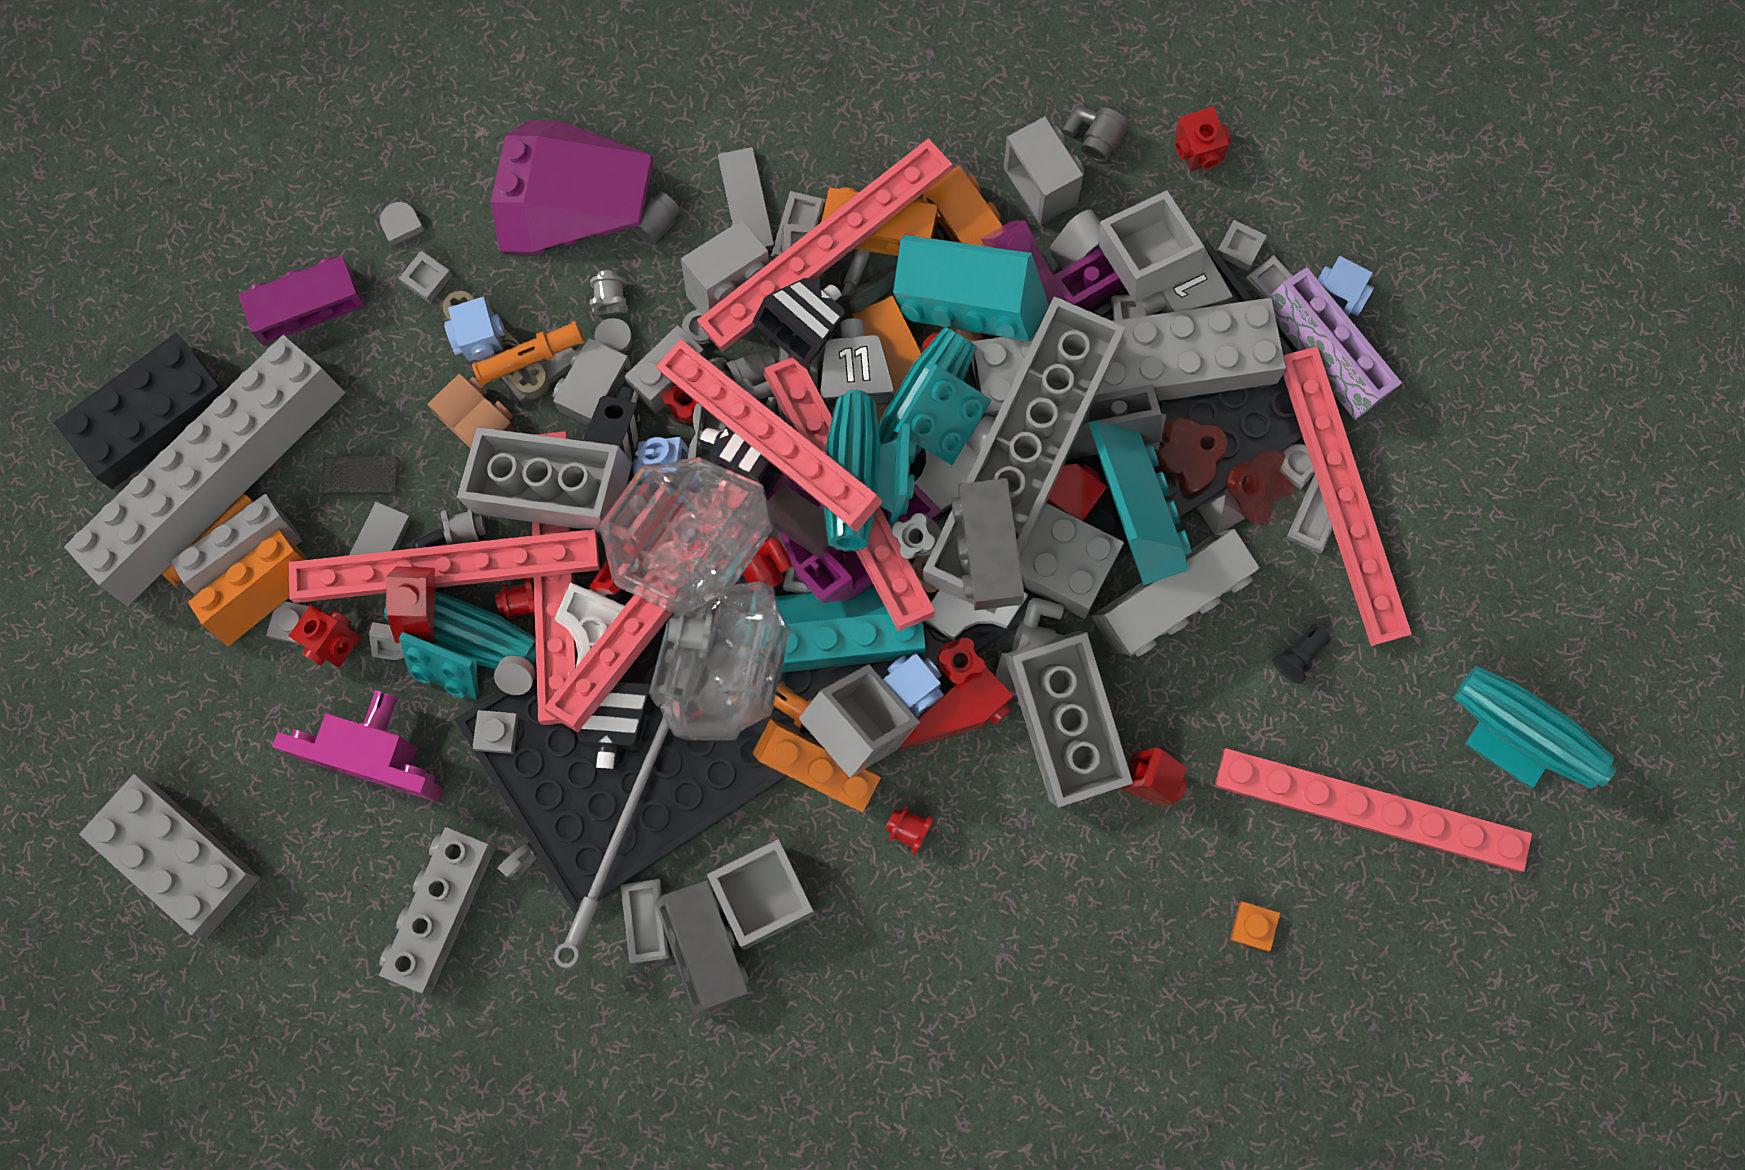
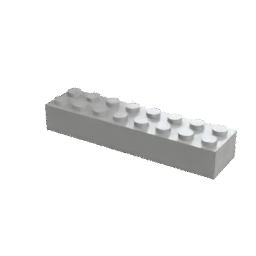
[923,296,1126,614]
[972,298,1286,419]
[64,335,345,607]

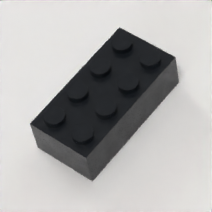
[53,333,225,489]

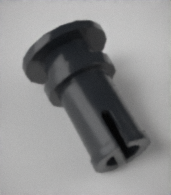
[1273,624,1331,684]

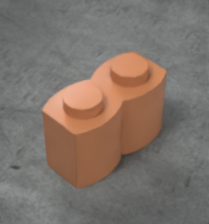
[427,374,515,449]

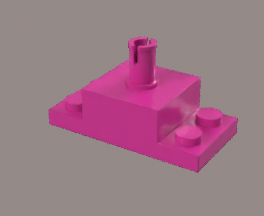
[272,690,443,803]

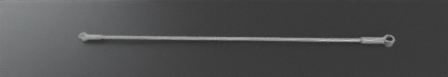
[554,249,871,969]

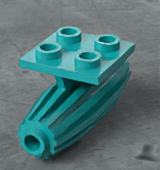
[878,327,992,465]
[824,390,916,551]
[384,591,537,700]
[1453,666,1616,789]

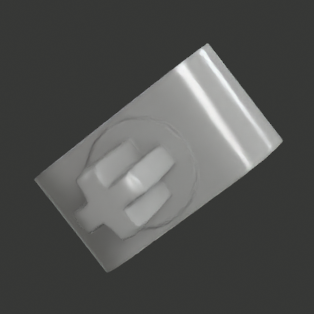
[1049,210,1100,270]

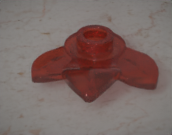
[1156,418,1228,493]
[1227,450,1294,525]

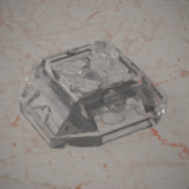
[599,457,773,616]
[649,582,791,740]

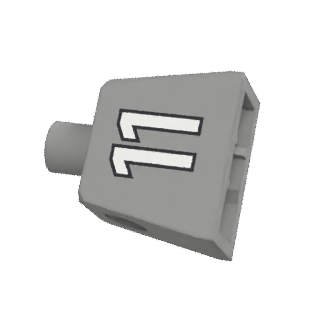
[1136,237,1233,316]
[820,318,894,410]

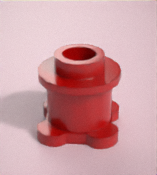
[662,385,697,423]
[495,577,535,621]
[938,638,985,684]
[885,806,934,855]

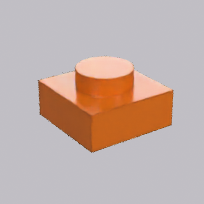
[1230,901,1280,952]

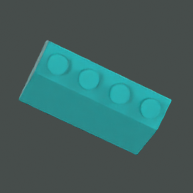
[893,235,1049,341]
[1089,420,1192,585]
[765,586,925,674]

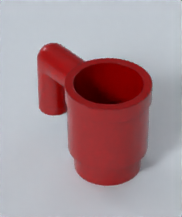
[732,537,793,594]

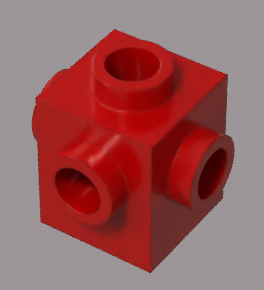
[1175,106,1231,171]
[288,605,361,669]

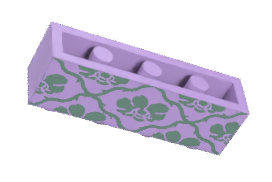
[1269,267,1402,420]

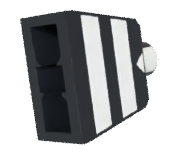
[752,278,845,369]
[583,387,641,462]
[700,421,794,501]
[578,682,655,771]

